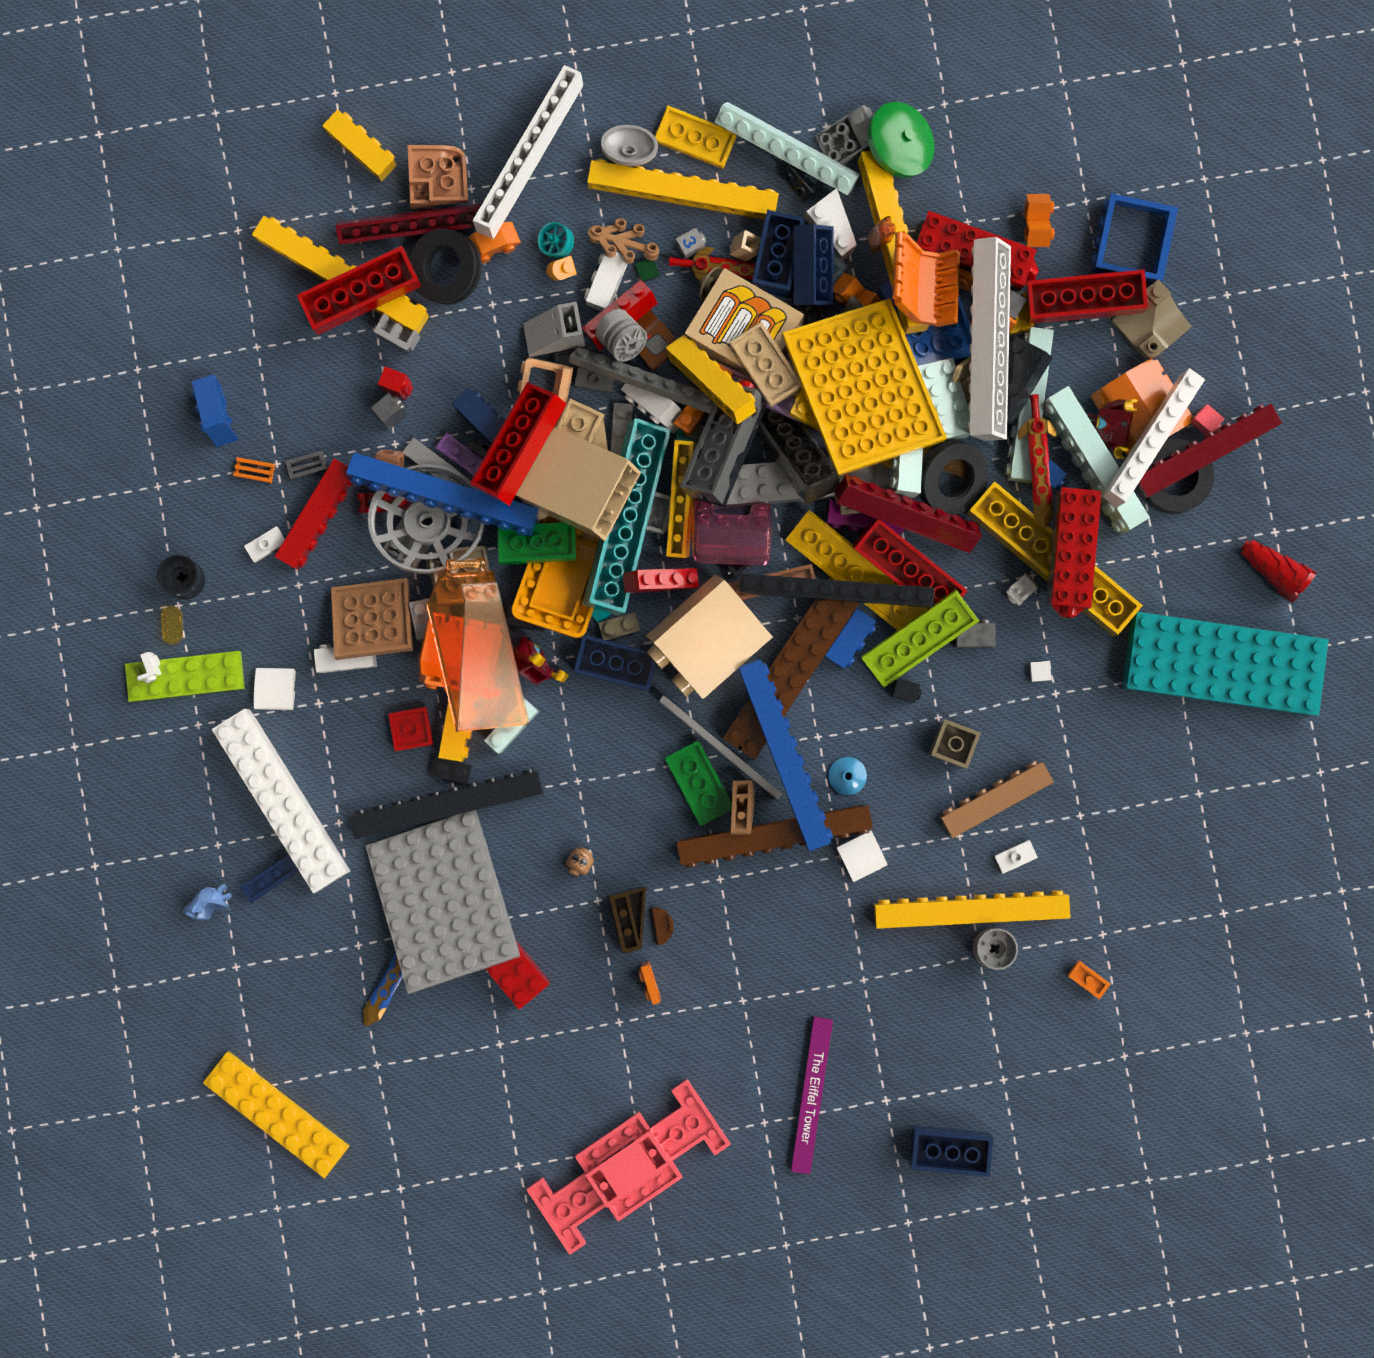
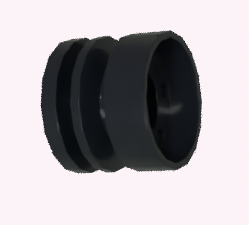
[157,554,206,600]

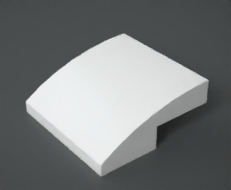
[254,668,296,710]
[836,831,887,882]

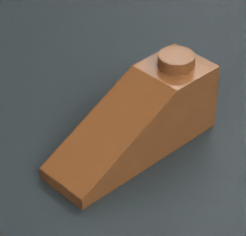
[731,780,755,835]

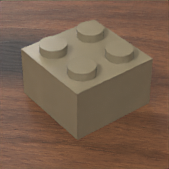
[928,719,981,769]

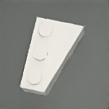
[805,188,857,262]
[621,383,682,434]

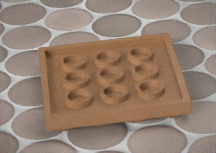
[331,578,413,660]

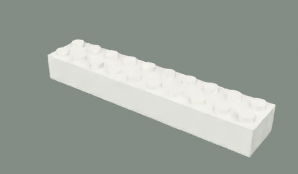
[968,237,1011,441]
[212,709,350,894]

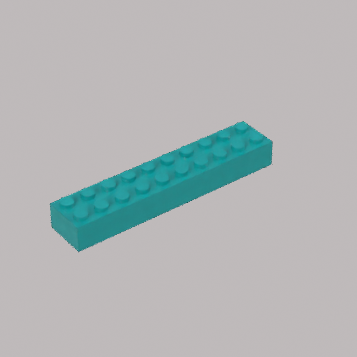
[582,418,671,616]

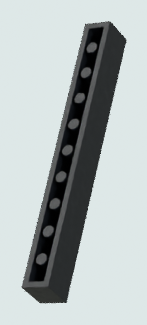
[349,769,544,839]

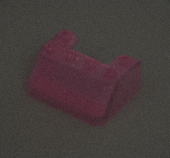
[692,500,772,565]

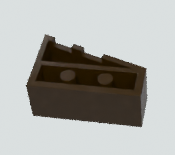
[607,886,647,954]

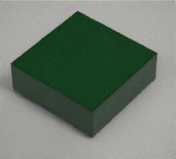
[635,260,660,282]

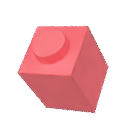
[1191,404,1224,435]

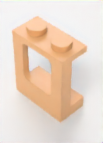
[517,357,574,403]

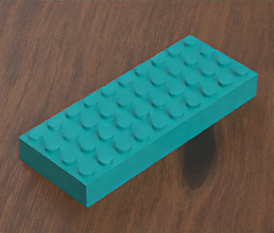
[1121,612,1329,716]

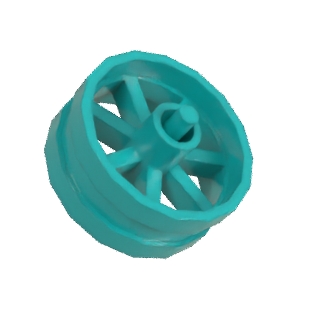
[538,222,574,259]

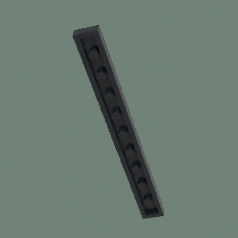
[739,573,935,608]

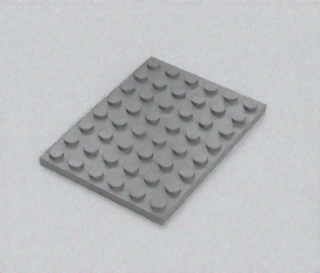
[366,810,521,994]

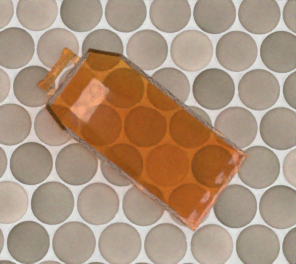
[426,557,529,732]

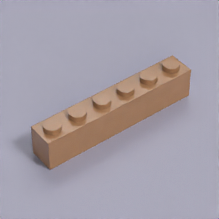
[939,760,1054,838]

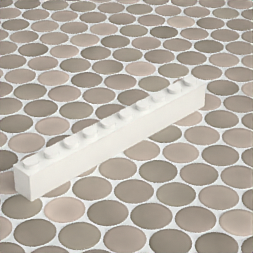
[473,65,583,239]

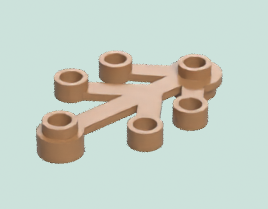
[588,218,659,264]

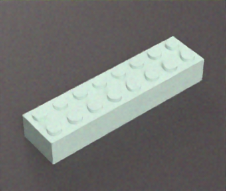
[1043,386,1150,535]

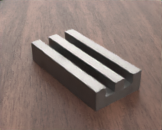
[285,451,328,480]

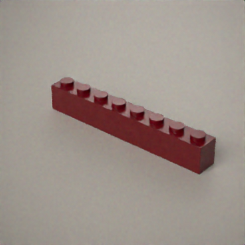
[335,203,483,244]
[1136,404,1283,500]
[834,474,982,553]

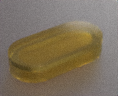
[162,606,183,645]

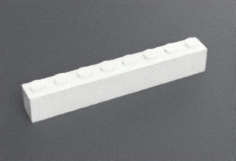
[1102,368,1205,507]

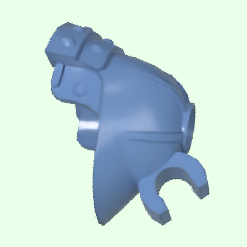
[183,885,232,921]

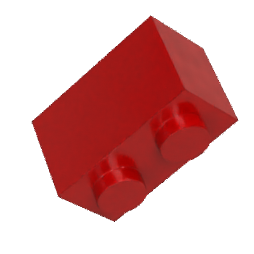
[378,367,413,400]

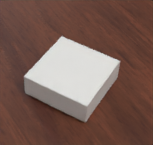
[1029,661,1051,682]

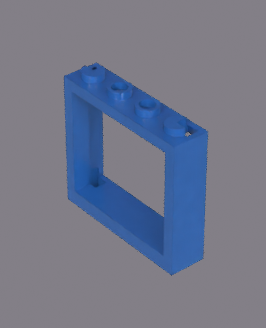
[1091,193,1178,285]

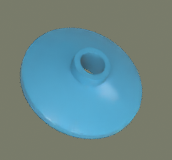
[828,757,867,795]

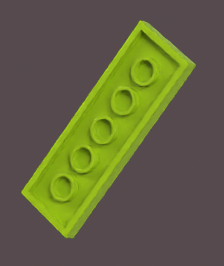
[861,590,979,687]
[125,651,245,702]

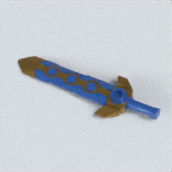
[363,952,403,1026]

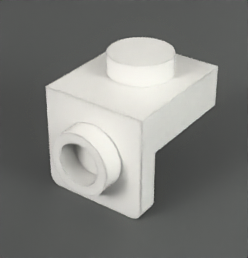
[1006,573,1039,605]
[137,652,162,683]

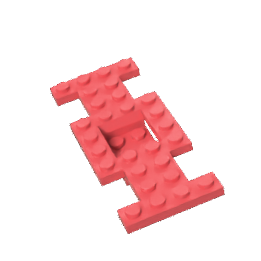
[526,1079,731,1255]

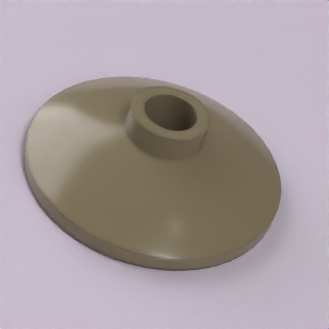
[699,267,722,303]

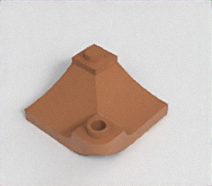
[407,145,468,209]

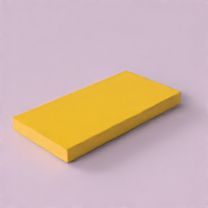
[655,105,737,170]

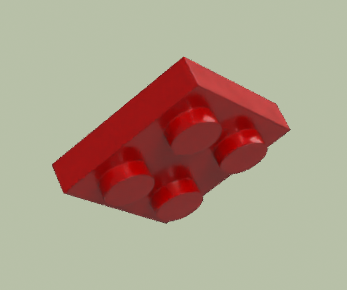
[388,707,434,751]

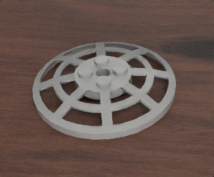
[368,464,484,574]

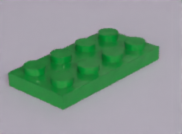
[498,522,577,565]
[665,740,732,826]

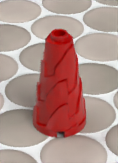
[1240,540,1317,603]

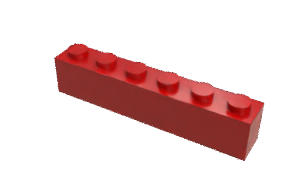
[275,458,354,570]

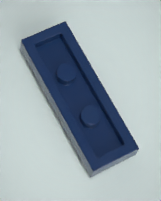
[240,855,299,903]

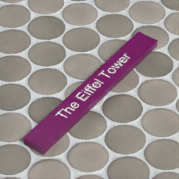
[791,1016,833,1174]

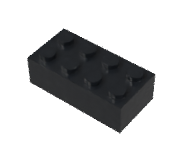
[1007,335,1053,426]

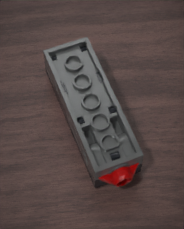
[680,380,768,507]

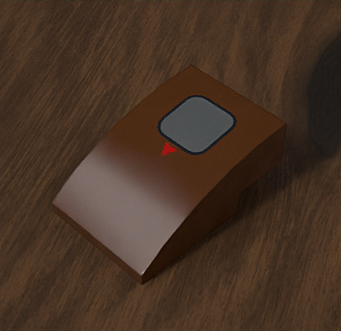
[636,310,677,373]

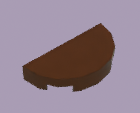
[652,907,674,946]

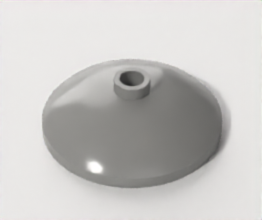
[601,125,658,166]

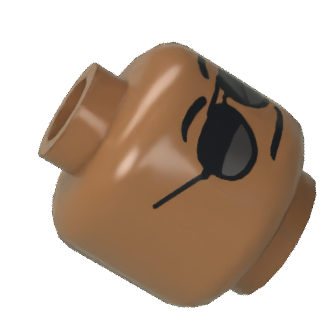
[565,847,594,877]

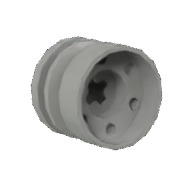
[595,309,647,362]
[972,928,1018,970]

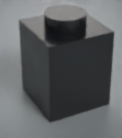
[891,678,922,704]

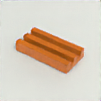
[233,457,275,483]

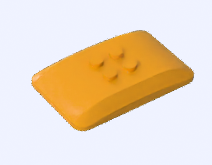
[512,515,599,638]

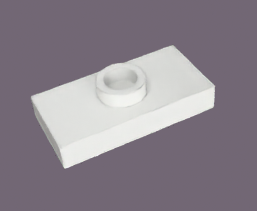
[244,526,285,563]
[994,840,1038,874]

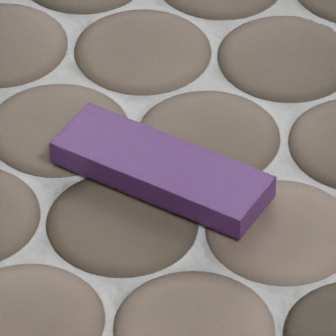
[435,432,483,476]

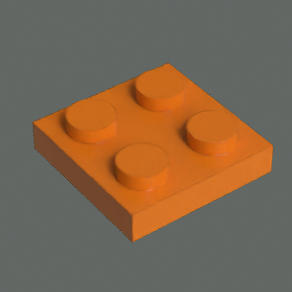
[638,961,661,1005]

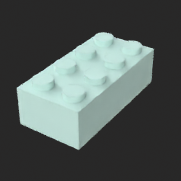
[918,358,970,446]

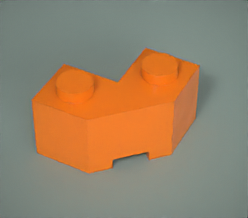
[1024,194,1054,247]
[468,222,521,264]
[833,273,882,306]

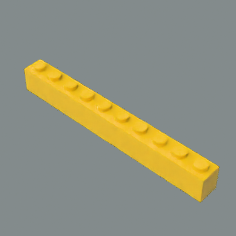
[857,150,930,334]
[587,159,779,220]
[252,216,429,334]
[873,890,1070,928]

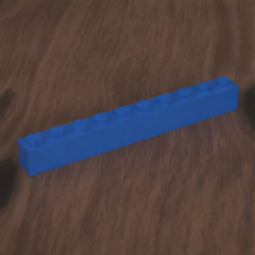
[346,453,539,536]
[739,659,833,852]

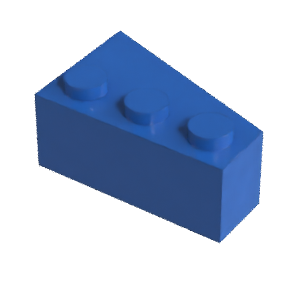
[191,374,238,447]

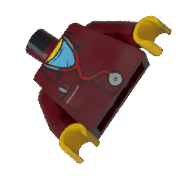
[1087,399,1137,459]
[514,636,569,685]

